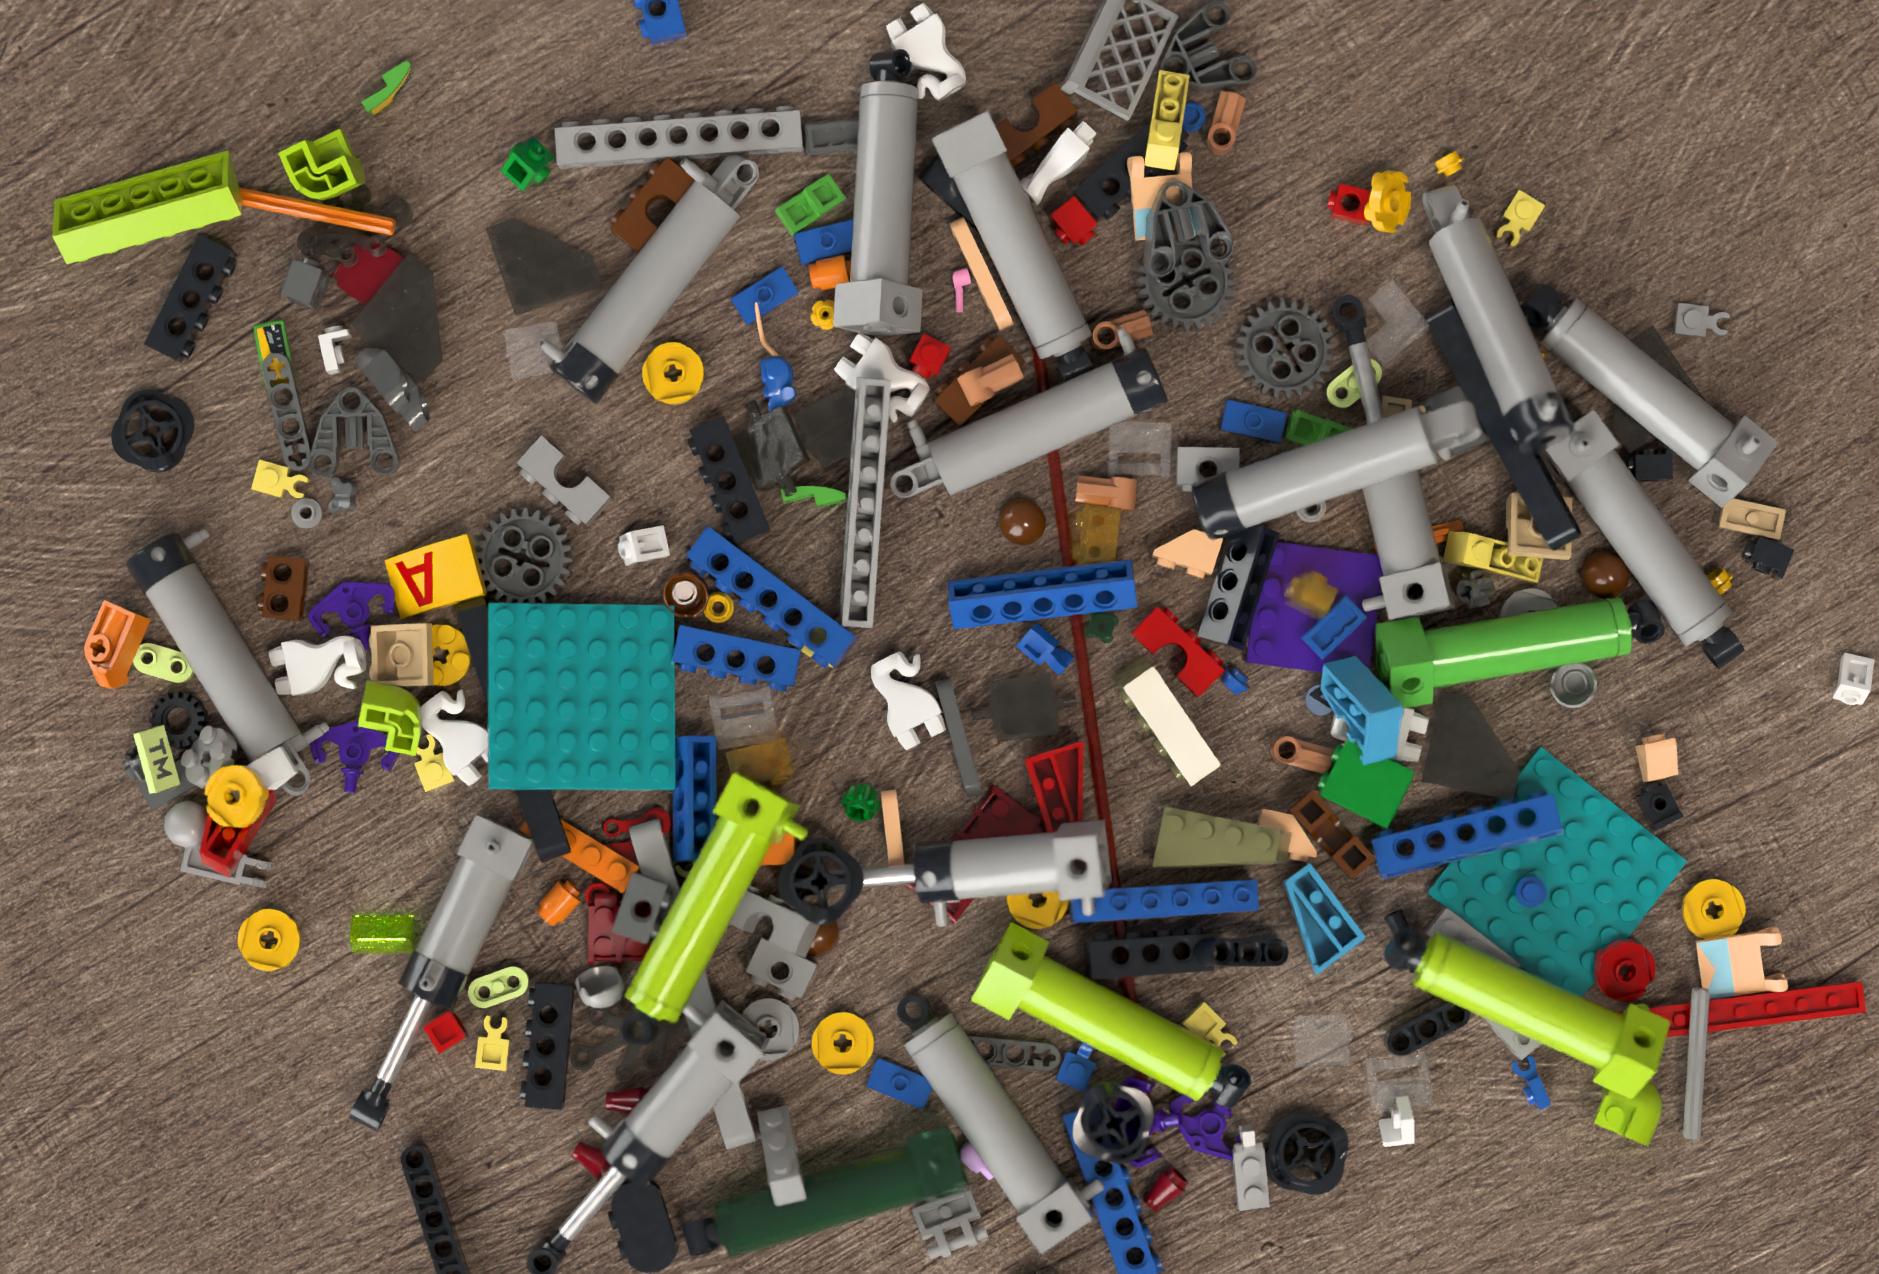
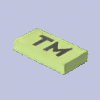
[133,725,180,794]

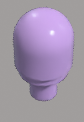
[960,1142,993,1180]

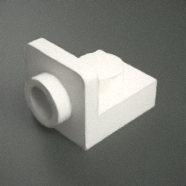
[318,326,352,375]
[618,526,670,566]
[1833,652,1875,705]
[1379,1095,1414,1147]

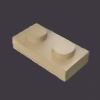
[1717,498,1786,541]

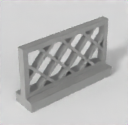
[1060,0,1178,121]

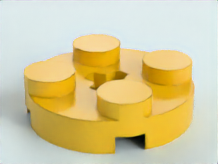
[1364,170,1411,233]
[642,342,704,405]
[432,625,472,686]
[205,765,269,828]
[1682,879,1746,939]
[1007,891,1069,929]
[238,909,301,971]
[812,1012,874,1074]

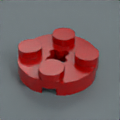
[1594,939,1656,1002]

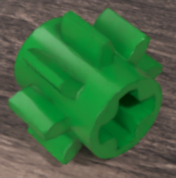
[840,784,881,822]

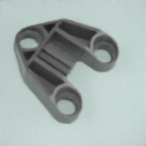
[1160,0,1257,92]
[1144,181,1234,277]
[353,348,430,432]
[308,387,401,478]

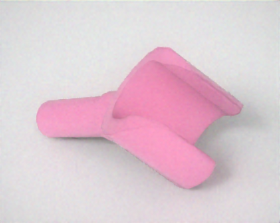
[952,268,971,312]

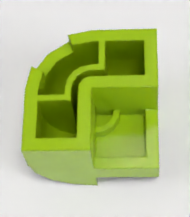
[278,129,365,200]
[358,680,422,756]
[1592,1081,1663,1146]

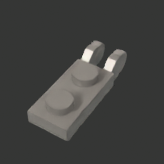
[180,843,272,888]

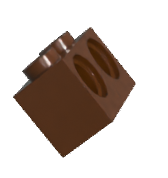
[258,556,310,622]

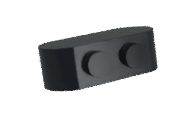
[608,1181,679,1273]

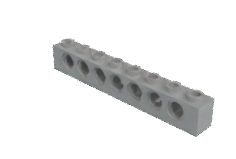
[554,106,804,169]
[838,377,891,628]

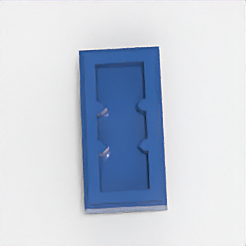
[794,219,853,265]
[731,266,799,326]
[1220,400,1287,444]
[1301,595,1367,660]
[866,1058,932,1110]

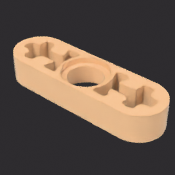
[881,789,905,866]

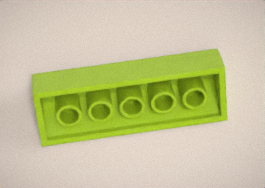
[52,150,242,264]

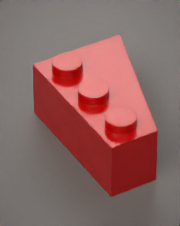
[199,790,277,878]

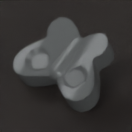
[328,477,358,514]

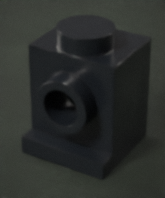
[1625,448,1673,482]
[1742,536,1794,580]
[1635,781,1684,830]

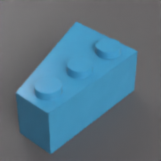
[1320,656,1403,765]
[1283,863,1366,975]

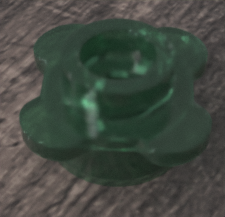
[1084,612,1119,644]

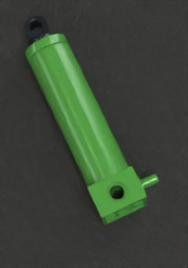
[1376,597,1665,708]

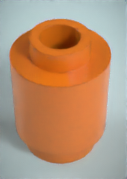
[809,255,851,290]
[536,880,581,927]

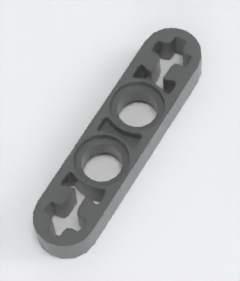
[262,352,312,471]
[935,678,982,798]
[967,1035,1060,1071]

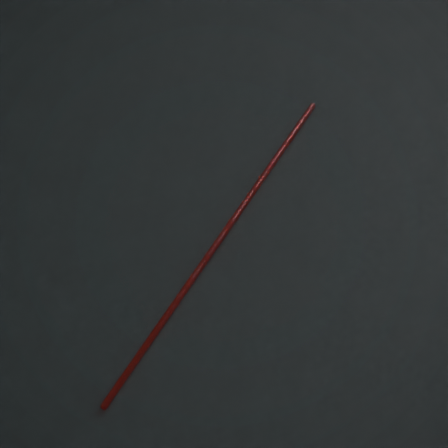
[1031,342,1156,1136]

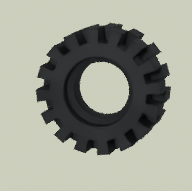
[149,692,208,748]

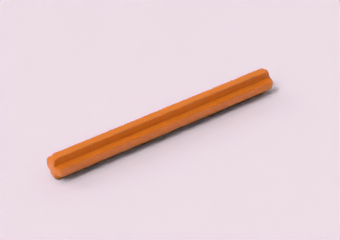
[239,187,396,235]

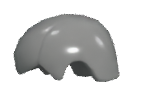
[1550,663,1598,708]
[164,801,209,848]
[576,966,625,1008]

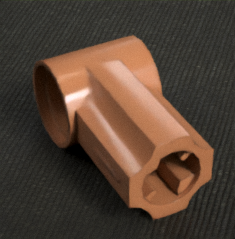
[1206,91,1246,156]
[1090,309,1153,353]
[957,354,1024,407]
[1075,475,1138,511]
[1269,736,1334,774]

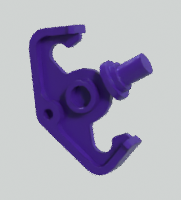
[308,582,396,651]
[310,721,400,793]
[1111,1076,1182,1167]
[1169,1094,1240,1161]

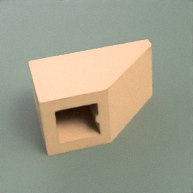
[1152,529,1223,579]
[1635,733,1678,782]
[1257,809,1317,862]

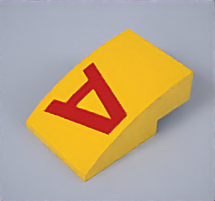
[385,534,487,620]

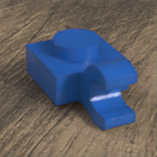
[1016,623,1074,675]
[1055,1041,1096,1092]
[1511,1055,1551,1110]

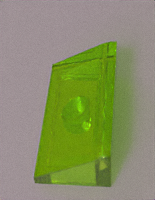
[349,915,414,954]

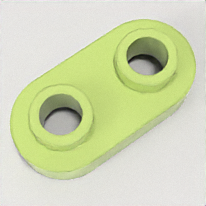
[1326,358,1382,409]
[133,643,194,683]
[468,966,529,1008]

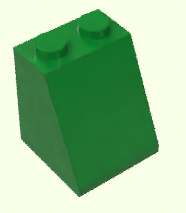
[1317,740,1415,830]

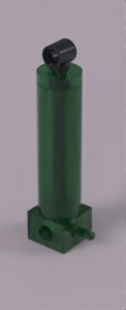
[682,1125,971,1259]

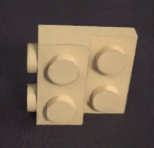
[1506,490,1572,560]
[369,623,434,687]

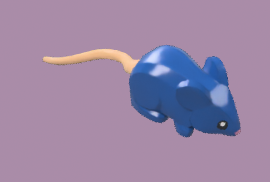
[755,302,797,418]

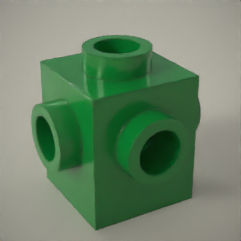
[500,137,555,192]

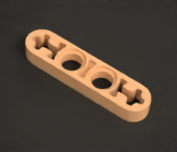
[949,217,1014,331]

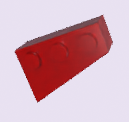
[1024,740,1084,833]

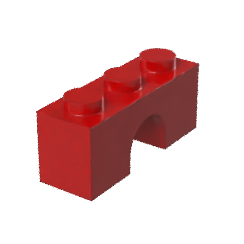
[1131,606,1225,698]

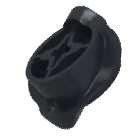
[111,389,195,473]
[778,838,864,925]
[1073,1081,1154,1164]
[1265,1113,1349,1195]

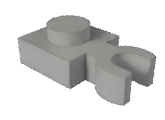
[1673,303,1730,338]

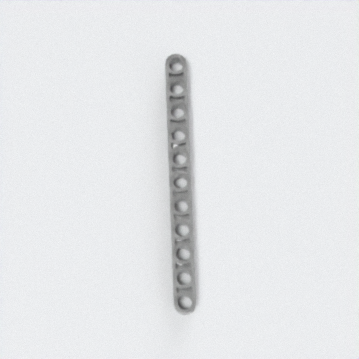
[629,818,757,1150]

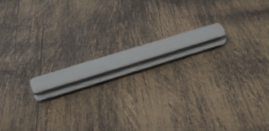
[1683,987,1709,1140]

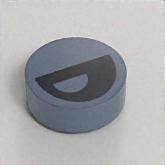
[1305,684,1332,716]

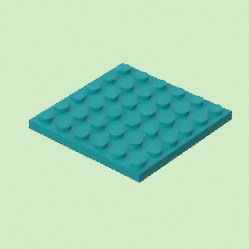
[488,603,675,791]
[1426,747,1687,997]

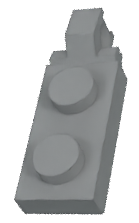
[1232,1124,1270,1211]

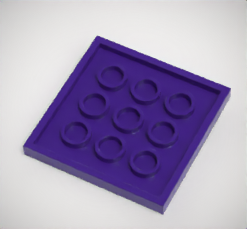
[1245,542,1382,673]

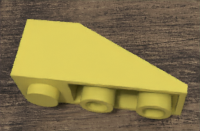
[1144,70,1190,170]
[1443,531,1543,583]

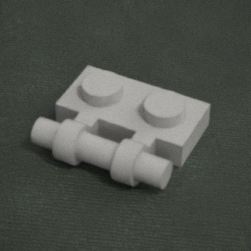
[912,1187,988,1259]

